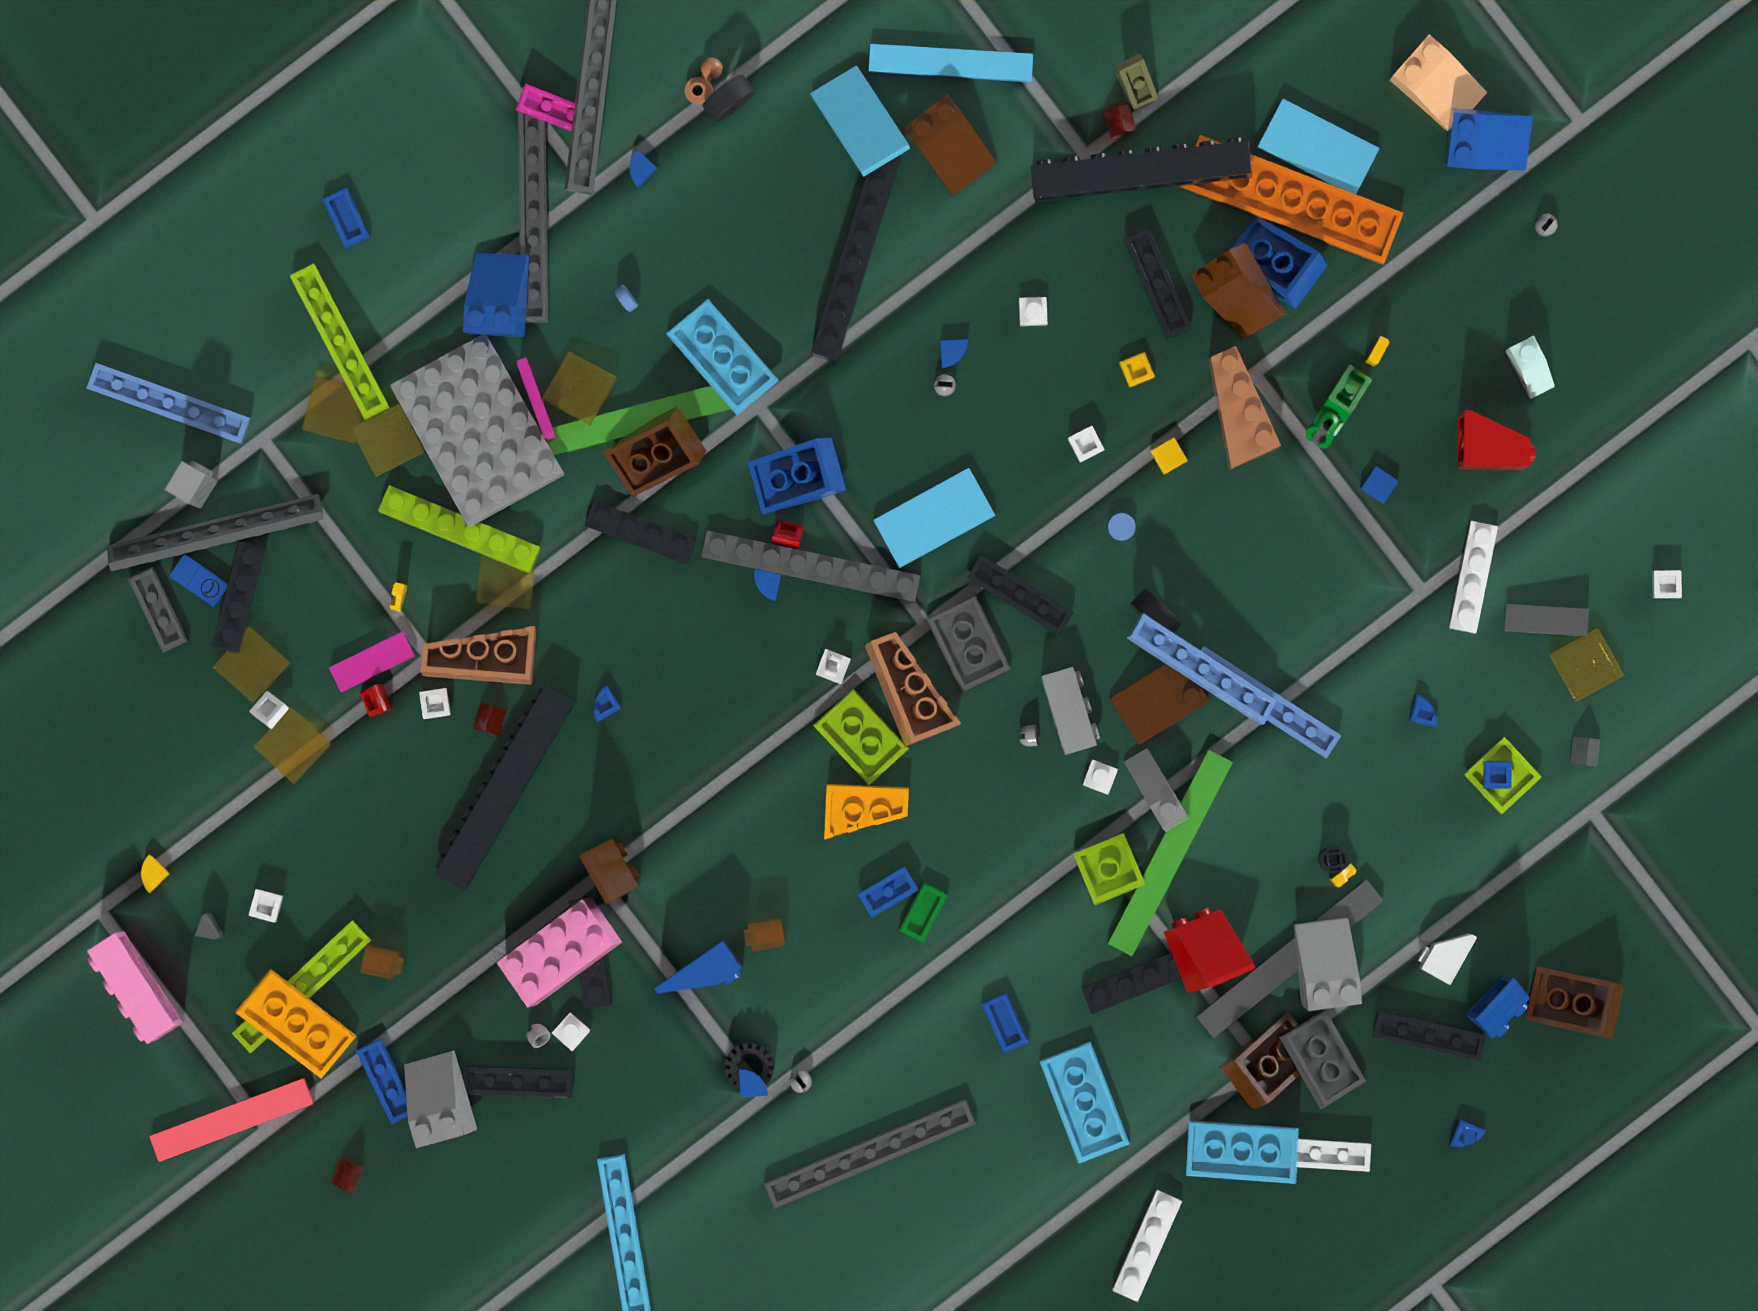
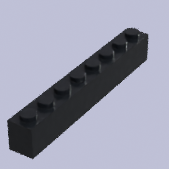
[1030,138,1252,203]
[811,154,902,364]
[434,685,576,891]

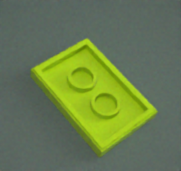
[813,688,909,785]

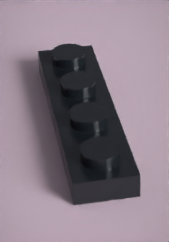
[1124,228,1192,340]
[585,500,697,565]
[211,541,266,654]
[967,555,1074,636]
[568,897,611,1009]
[1081,953,1182,1014]
[1372,1011,1486,1061]
[462,1066,573,1098]

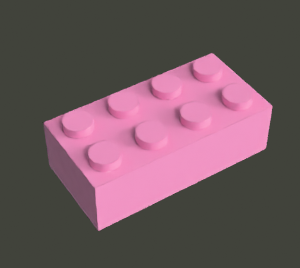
[497,897,622,1008]
[87,931,183,1044]

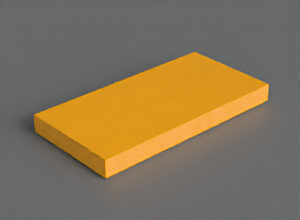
[235,969,356,1078]

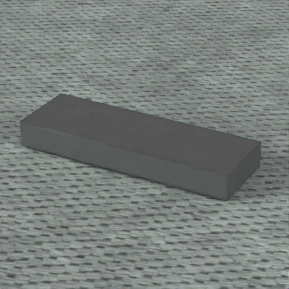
[128,567,188,653]
[1505,604,1589,636]

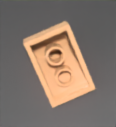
[1390,34,1487,131]

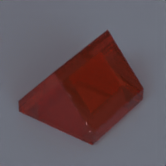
[1103,104,1137,138]
[473,703,507,736]
[331,1158,364,1193]

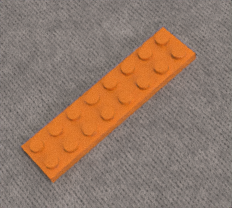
[1180,135,1403,265]

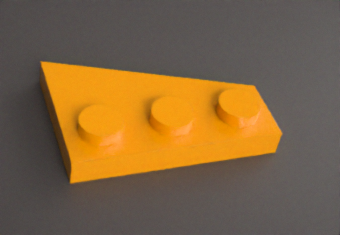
[824,784,909,839]

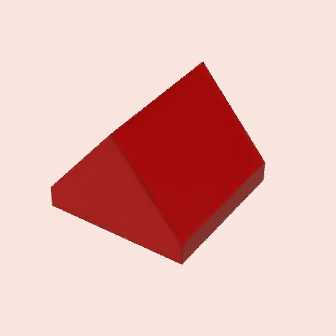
[772,520,804,549]
[360,684,393,718]

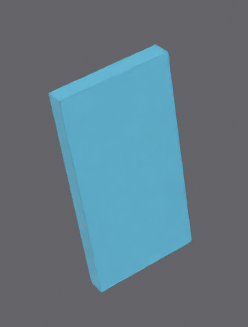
[810,65,910,177]
[1257,99,1380,194]
[666,299,778,416]
[873,468,995,568]
[1039,1041,1130,1164]
[1186,1120,1299,1184]

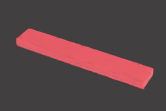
[149,1078,314,1162]

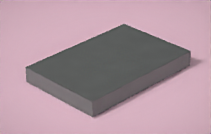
[927,595,1011,692]
[1279,1010,1366,1109]

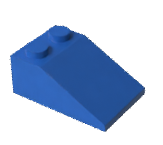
[1444,108,1533,170]
[1231,216,1327,309]
[463,253,529,337]
[748,438,846,514]
[654,940,743,994]
[1465,975,1530,1039]

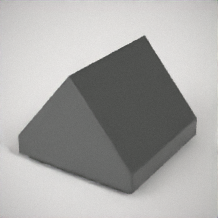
[1570,736,1600,767]
[195,913,224,939]

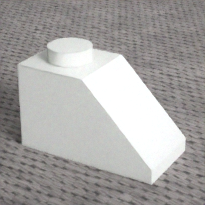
[1418,934,1477,985]

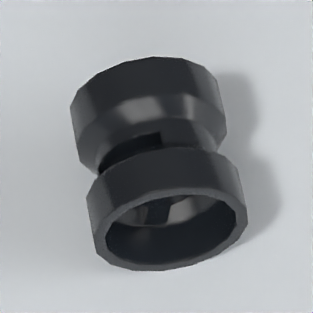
[1318,846,1348,874]

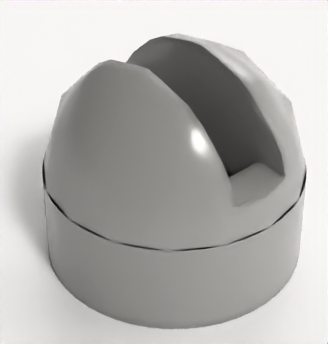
[1535,214,1558,236]
[934,374,956,397]
[1019,724,1039,747]
[526,1024,551,1048]
[790,1070,812,1093]

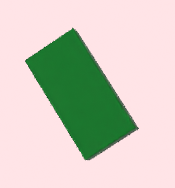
[899,882,948,943]

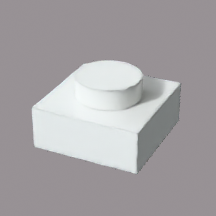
[1019,297,1047,326]
[1068,426,1104,463]
[1652,570,1682,598]
[419,688,451,719]
[249,691,289,729]
[1083,760,1118,795]
[248,889,283,923]
[552,1012,591,1051]

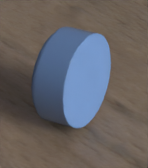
[614,284,638,312]
[1108,513,1136,541]

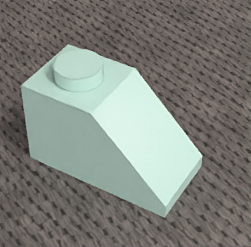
[1505,336,1555,399]

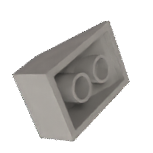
[1293,917,1362,1011]
[404,1051,477,1148]

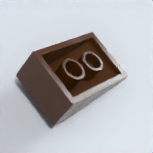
[904,94,996,196]
[1190,243,1286,339]
[603,406,707,497]
[1110,664,1210,745]
[580,839,641,904]
[1525,966,1624,1040]
[1220,1012,1300,1110]

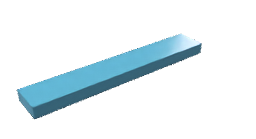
[869,44,1033,82]
[597,1154,651,1311]

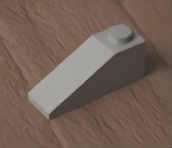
[1124,748,1189,832]

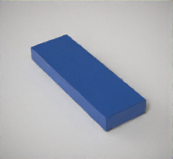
[355,1038,408,1124]

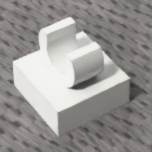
[816,649,851,684]

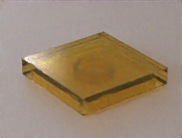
[542,352,617,425]
[302,377,363,444]
[351,404,425,477]
[476,554,536,610]
[213,626,291,703]
[1549,628,1625,702]
[254,707,331,784]

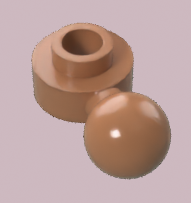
[685,57,723,105]

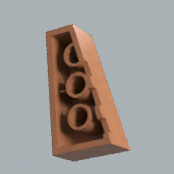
[1209,346,1281,470]
[420,626,537,685]
[865,632,961,747]

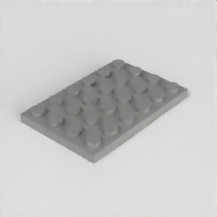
[390,335,564,527]

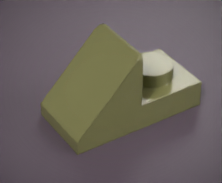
[1115,53,1158,111]

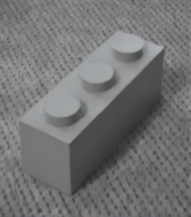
[165,460,217,509]
[1041,667,1100,755]

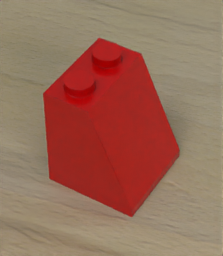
[1457,410,1535,470]
[1163,908,1255,993]

